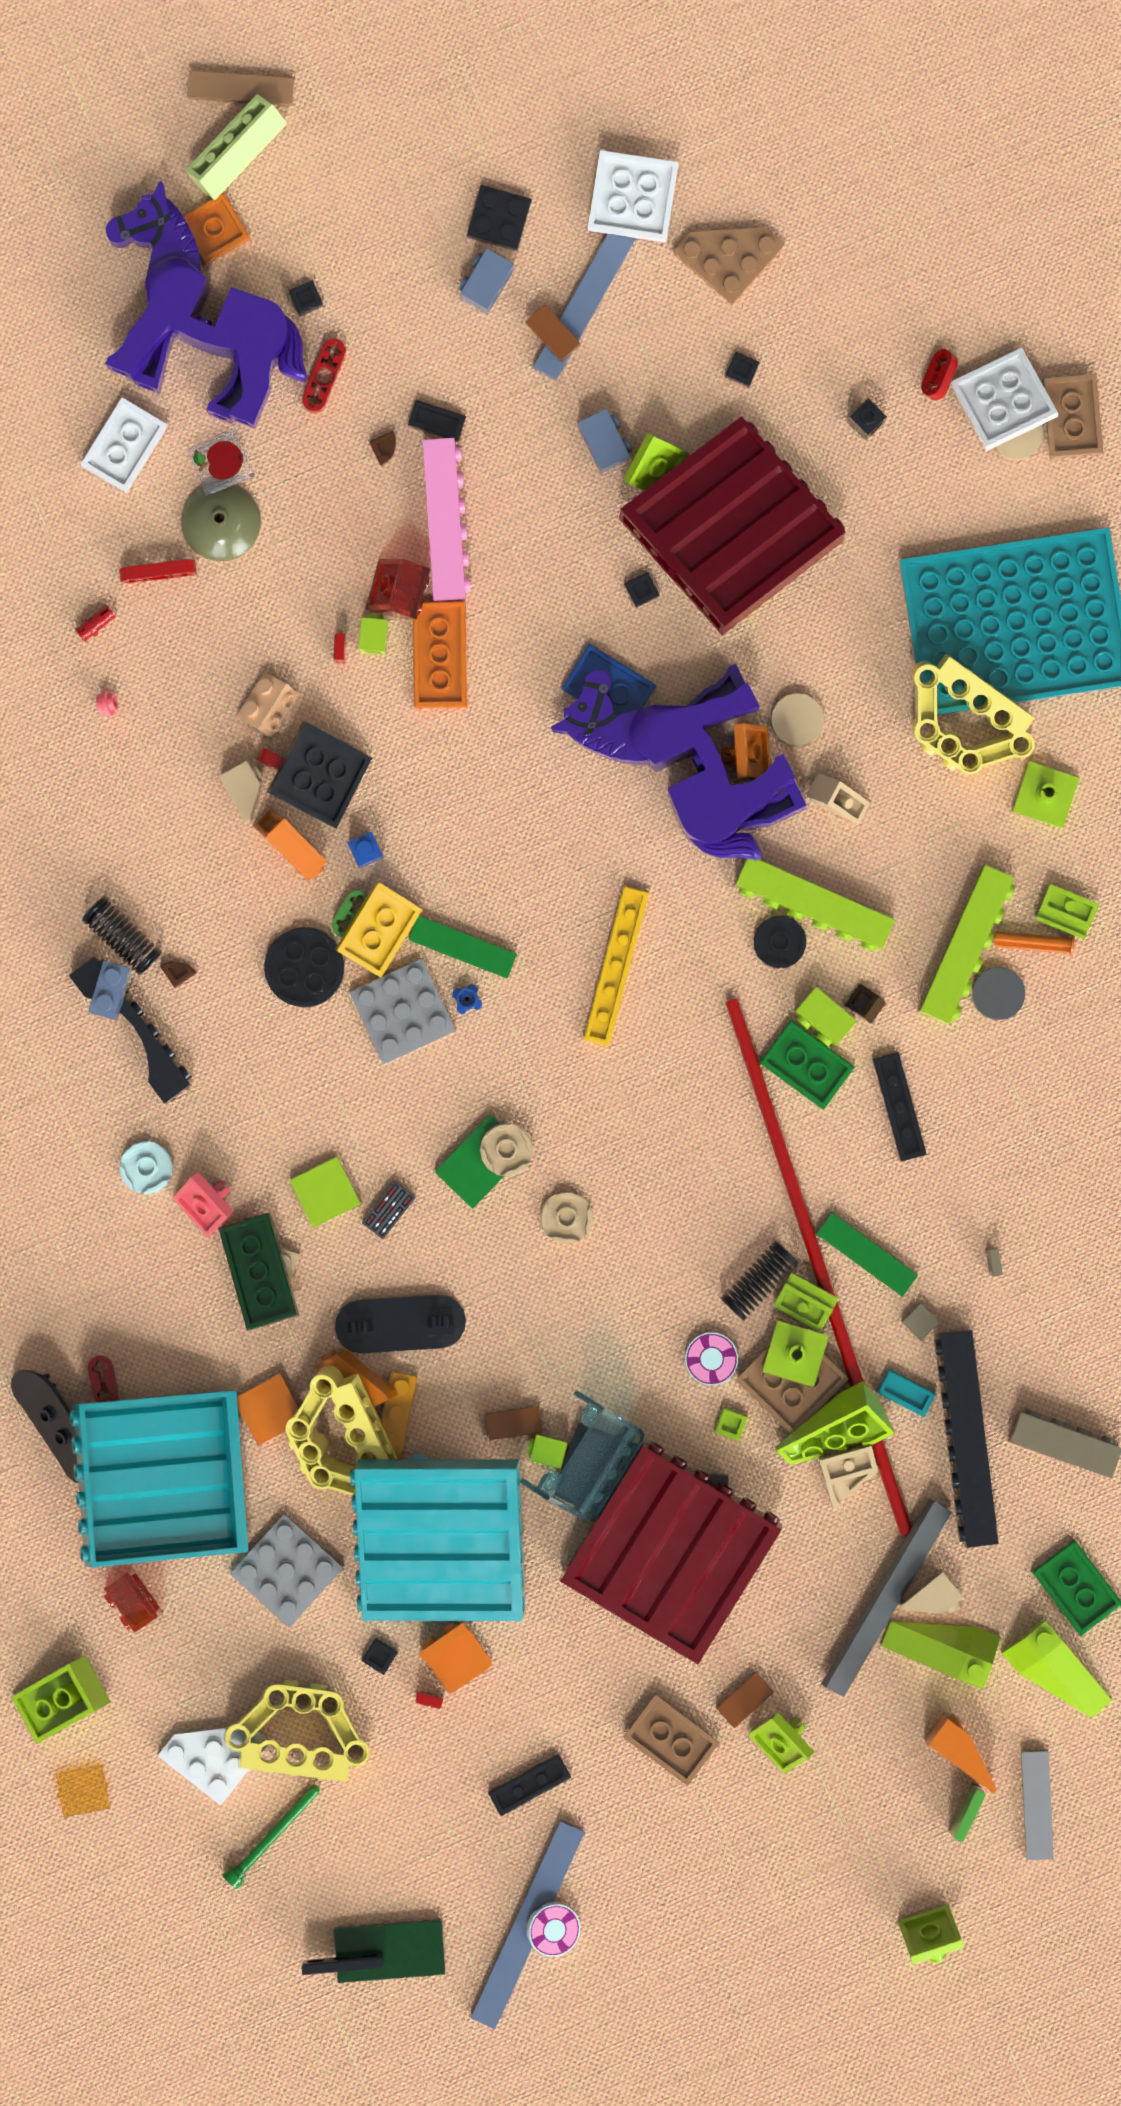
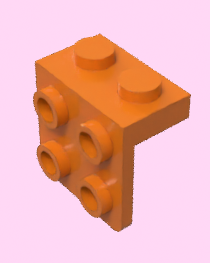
[418,1621,492,1693]

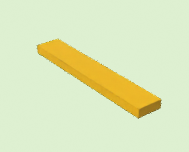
[583,885,649,1047]

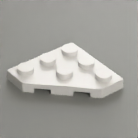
[158,1727,270,1806]

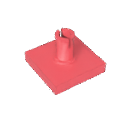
[172,1172,234,1238]

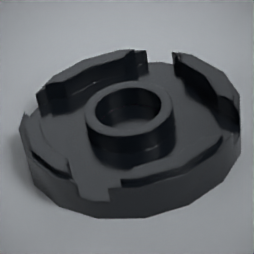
[753,916,806,969]

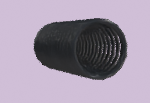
[82,897,162,975]
[720,1241,799,1321]

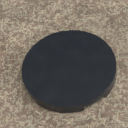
[264,927,344,1008]

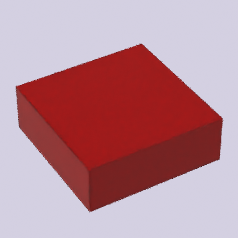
[333,633,346,664]
[415,1690,444,1709]

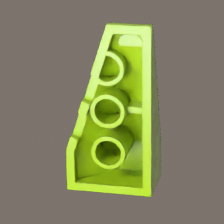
[775,1381,895,1465]
[1002,1618,1112,1718]
[880,1621,1000,1689]

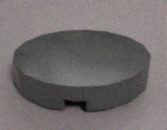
[972,967,1026,1020]

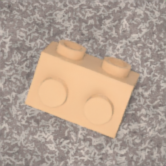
[236,672,299,738]

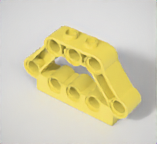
[911,654,1035,774]
[285,1365,398,1495]
[223,1680,370,1782]

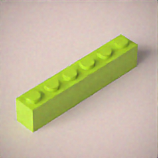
[735,859,895,953]
[918,865,1016,1025]

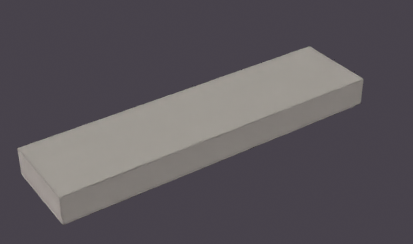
[1021,1750,1054,1860]

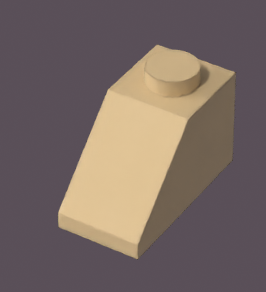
[219,761,263,825]
[806,773,870,826]
[899,1570,963,1614]

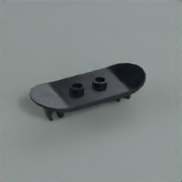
[335,1295,466,1353]
[11,1370,79,1484]

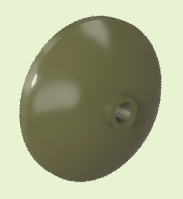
[181,482,261,562]

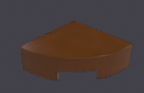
[369,431,396,467]
[160,962,197,988]

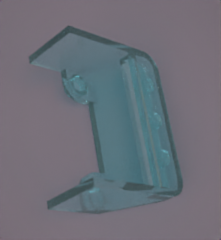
[520,1390,644,1522]

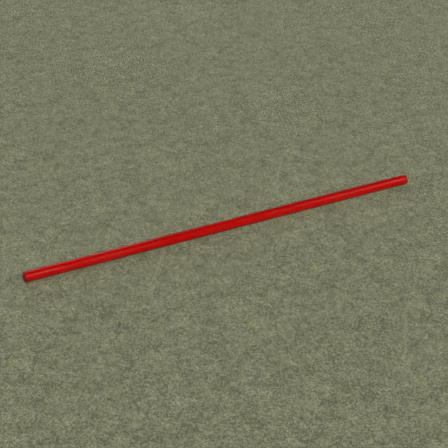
[725,998,912,1536]

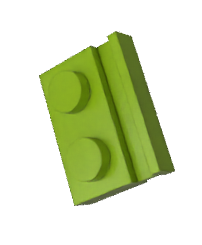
[1035,884,1100,940]
[773,1272,839,1332]

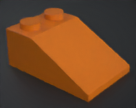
[924,1713,997,1794]

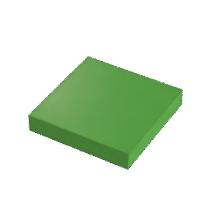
[949,1783,986,1842]

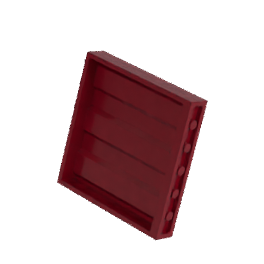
[619,416,846,636]
[560,1441,782,1665]

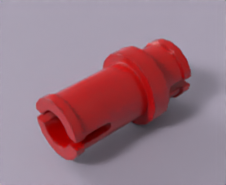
[74,604,116,642]

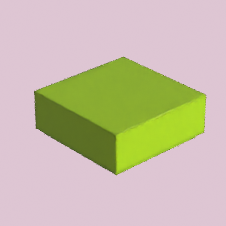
[714,1407,748,1441]

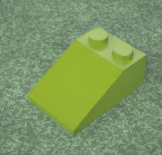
[11,1655,111,1744]

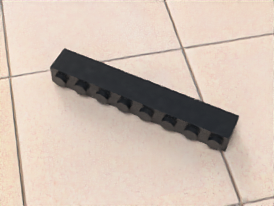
[934,1330,999,1548]

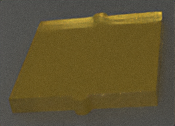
[56,1764,110,1817]

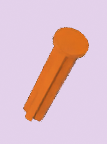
[994,931,1075,957]

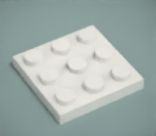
[588,150,679,242]
[951,348,1058,451]

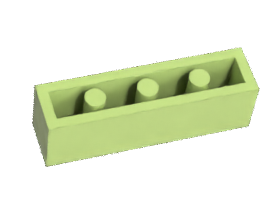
[185,94,287,200]

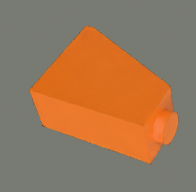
[253,808,327,881]
[315,1349,397,1412]

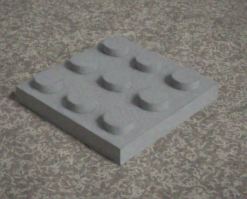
[349,958,456,1065]
[230,1514,344,1628]

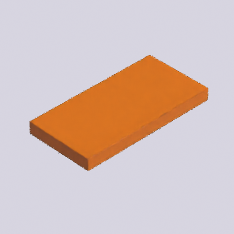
[412,601,467,709]

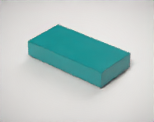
[876,1369,936,1417]

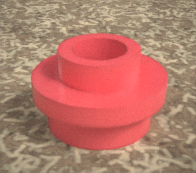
[96,690,118,717]

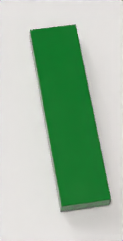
[408,916,517,979]
[816,1212,918,1297]

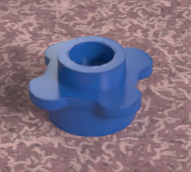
[452,984,482,1014]

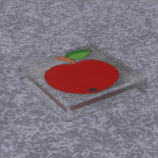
[187,429,255,496]

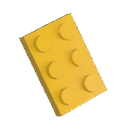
[335,881,422,978]

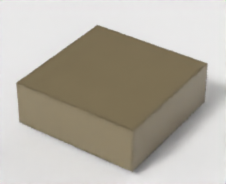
[986,1248,1003,1277]
[902,1303,940,1341]

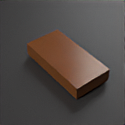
[525,305,581,362]
[486,1406,542,1440]
[716,1671,774,1728]

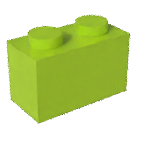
[794,987,857,1047]

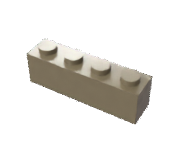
[1008,1409,1121,1479]

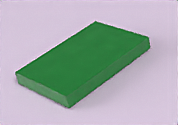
[759,1020,855,1110]
[435,1115,504,1209]
[1031,1539,1121,1636]

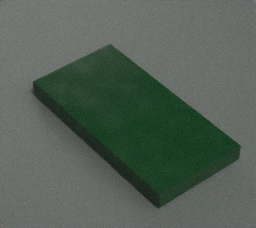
[218,1212,299,1331]
[334,1919,445,1983]

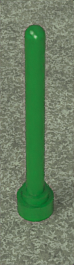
[222,1785,320,1889]

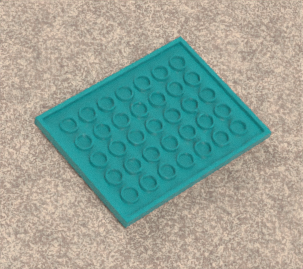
[899,527,1121,715]

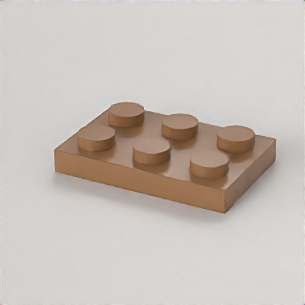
[1042,374,1103,459]
[623,1693,720,1786]

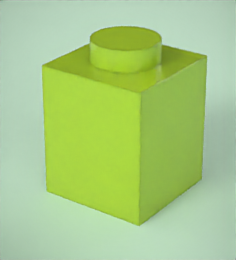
[358,614,389,655]
[526,1434,568,1469]

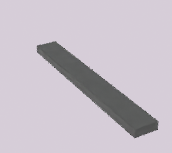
[821,1498,952,1697]

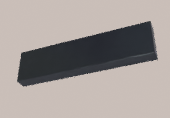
[872,1052,927,1162]

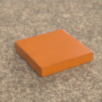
[183,192,251,265]
[237,1373,302,1446]

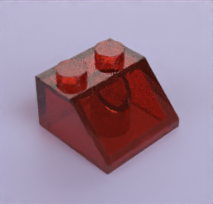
[365,559,430,619]
[104,1568,163,1633]

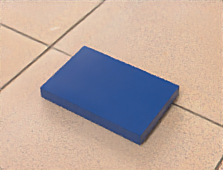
[561,644,657,715]

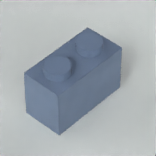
[459,248,514,315]
[578,408,632,474]
[88,960,132,1021]

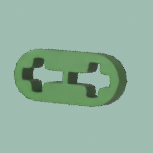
[332,890,367,938]

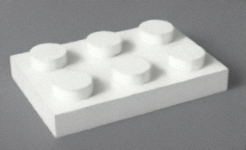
[80,397,168,494]

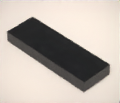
[488,1753,572,1816]
[301,1953,384,1975]

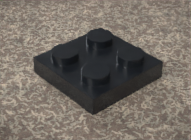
[467,185,532,252]

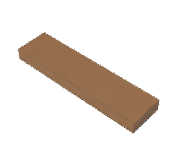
[187,70,295,106]

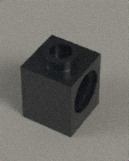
[847,398,887,441]

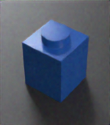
[347,831,384,869]

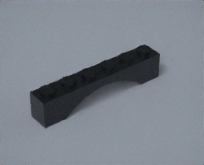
[69,956,192,1105]

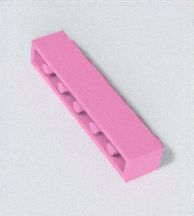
[423,438,471,602]

